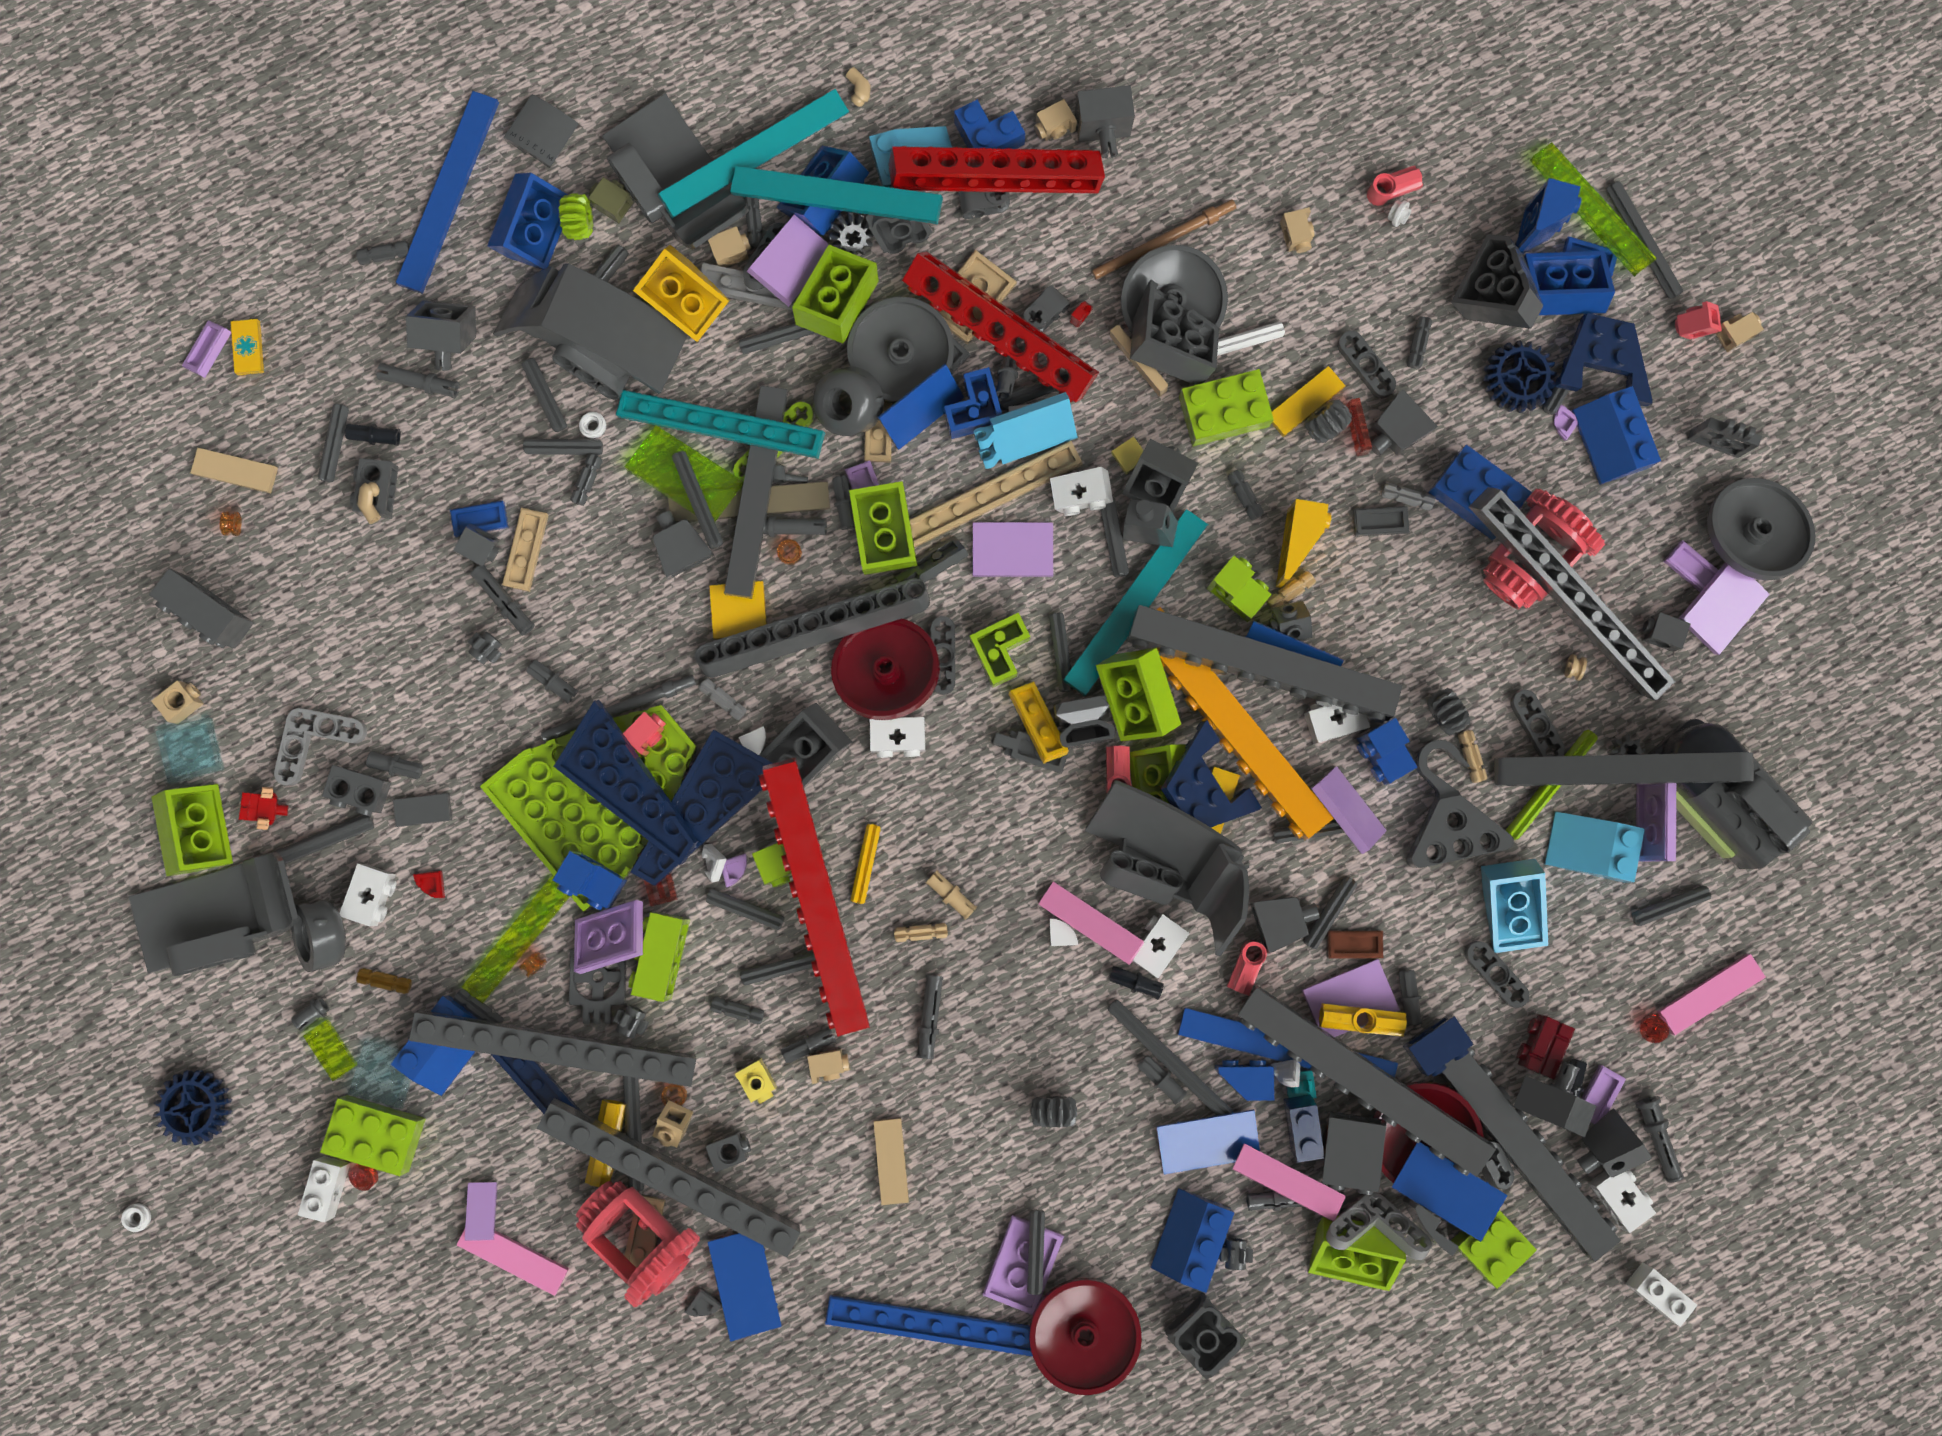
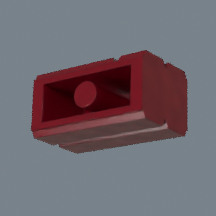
[1517,1014,1575,1080]

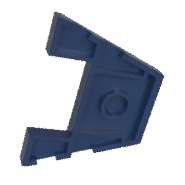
[1555,313,1653,406]
[1161,720,1262,827]

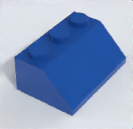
[776,145,869,236]
[487,172,568,270]
[1516,178,1582,254]
[1524,251,1615,316]
[1572,386,1661,485]
[391,996,478,1096]
[1151,1188,1235,1293]

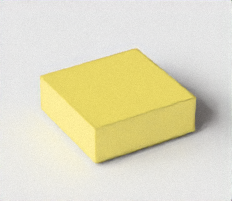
[1111,436,1144,474]

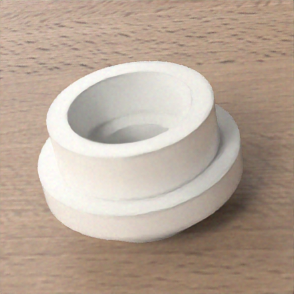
[1388,200,1411,227]
[579,412,606,439]
[121,1203,151,1232]

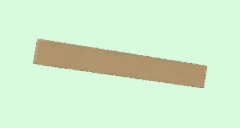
[910,440,1083,548]

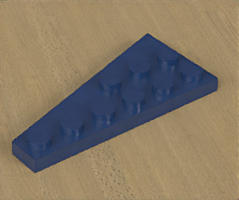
[553,700,698,865]
[631,729,773,886]

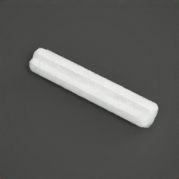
[1217,322,1285,356]

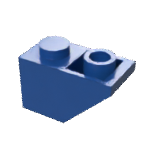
[1215,1059,1275,1101]

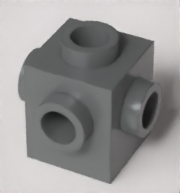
[1269,601,1312,641]

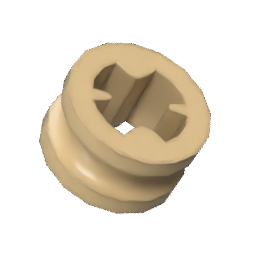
[1565,654,1587,681]

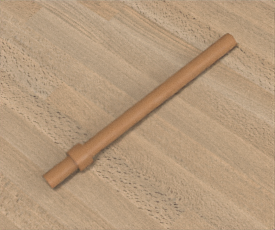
[1091,199,1236,280]

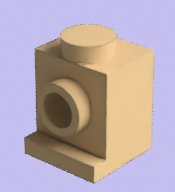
[1034,99,1077,141]
[1280,207,1314,253]
[1715,312,1764,352]
[807,1048,850,1084]
[652,1100,693,1148]

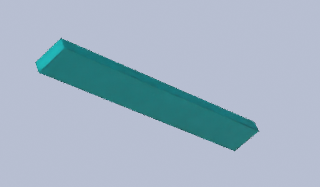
[658,89,849,218]
[730,166,943,224]
[616,390,825,459]
[1063,509,1208,696]

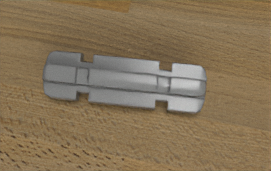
[1382,483,1435,511]
[699,678,747,720]

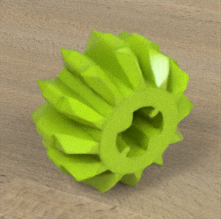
[558,193,594,240]

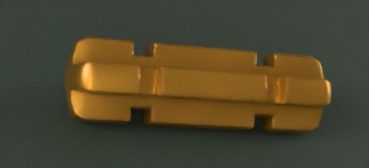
[356,968,412,994]

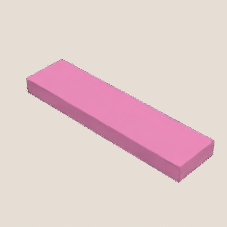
[1038,882,1145,965]
[1657,954,1766,1035]
[1232,1144,1346,1222]
[457,1229,569,1296]

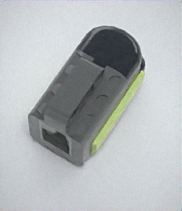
[1648,719,1813,869]

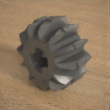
[829,212,874,255]
[1305,399,1352,443]
[1427,688,1470,735]
[1031,1096,1077,1128]

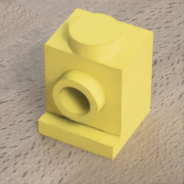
[735,1058,777,1104]

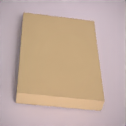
[930,250,1017,344]

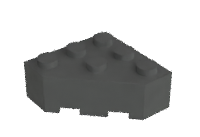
[1451,234,1543,329]

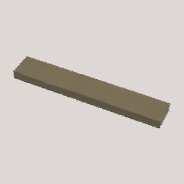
[668,481,830,523]

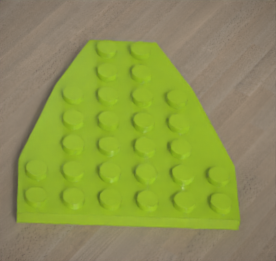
[480,705,697,912]

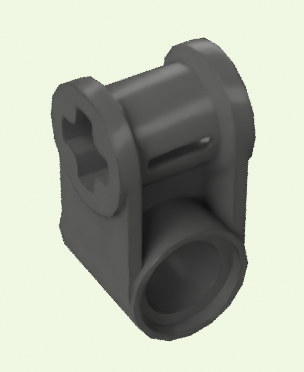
[958,191,1010,219]
[1023,285,1071,332]

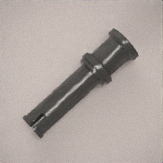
[1635,1096,1684,1183]

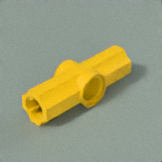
[1319,1003,1407,1037]
[585,1099,626,1187]

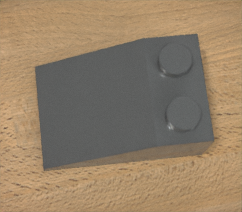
[760,703,852,788]

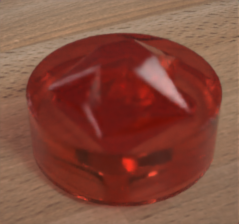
[1640,1014,1669,1043]
[349,1164,378,1191]

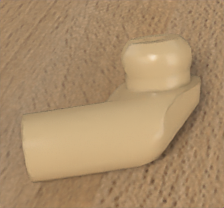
[846,67,871,107]
[357,482,381,524]

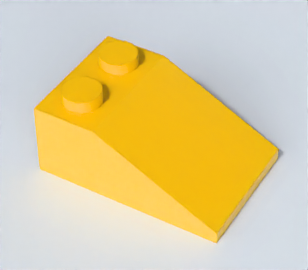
[633,245,730,342]
[1276,499,1331,588]

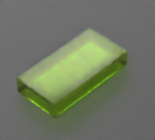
[303,1020,358,1082]

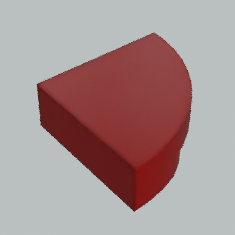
[1070,301,1093,327]
[413,871,445,898]

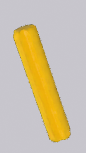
[851,824,881,904]

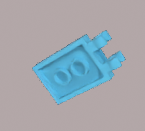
[973,392,1077,469]

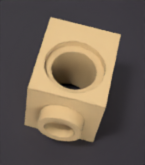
[708,226,751,267]
[152,680,204,724]

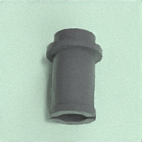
[291,998,329,1031]

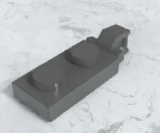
[895,536,969,583]
[993,731,1070,774]

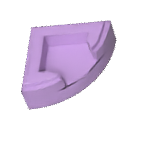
[1554,404,1578,441]
[722,854,747,887]

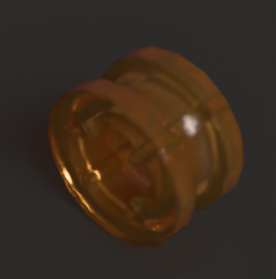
[219,512,242,536]
[777,539,802,565]
[519,951,547,978]
[661,1084,687,1106]

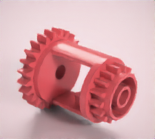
[1483,488,1605,610]
[576,1181,700,1307]

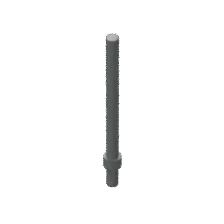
[541,675,697,742]

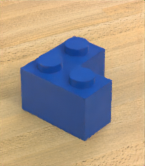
[954,99,1025,149]
[944,367,1002,440]
[1357,718,1417,785]
[553,851,627,910]

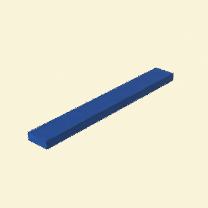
[396,91,499,294]
[1178,1008,1398,1078]
[825,1295,1033,1357]

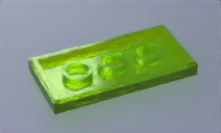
[624,425,743,522]

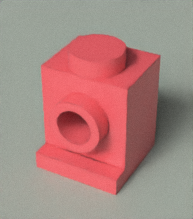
[1675,301,1722,340]
[623,712,666,756]

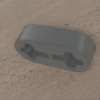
[1482,1140,1514,1190]

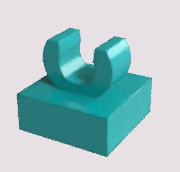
[1286,1070,1317,1098]

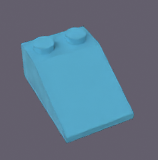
[869,126,952,187]
[1544,812,1645,883]
[1481,859,1548,953]

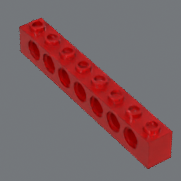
[888,146,1105,193]
[902,251,1099,403]

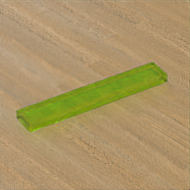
[1530,142,1657,277]
[461,875,571,1004]

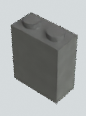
[1322,1111,1387,1195]

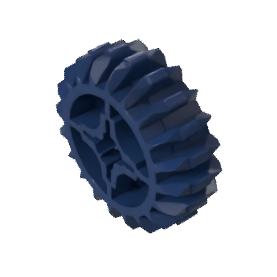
[1483,340,1558,413]
[153,1069,233,1145]

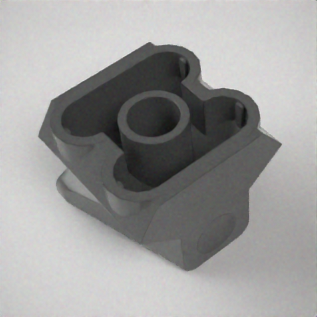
[865,187,933,254]
[1052,696,1115,749]
[1164,1293,1246,1379]

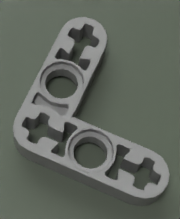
[274,708,367,786]
[1326,1192,1432,1260]

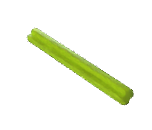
[1506,730,1598,840]

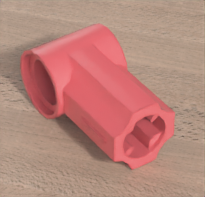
[1367,165,1423,206]
[1106,746,1132,793]
[1227,940,1267,996]

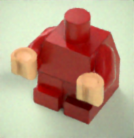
[239,787,289,830]

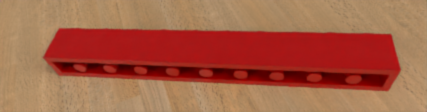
[759,757,870,1037]

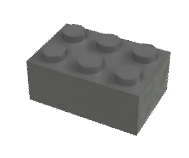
[149,568,254,649]

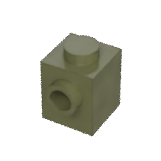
[588,177,634,224]

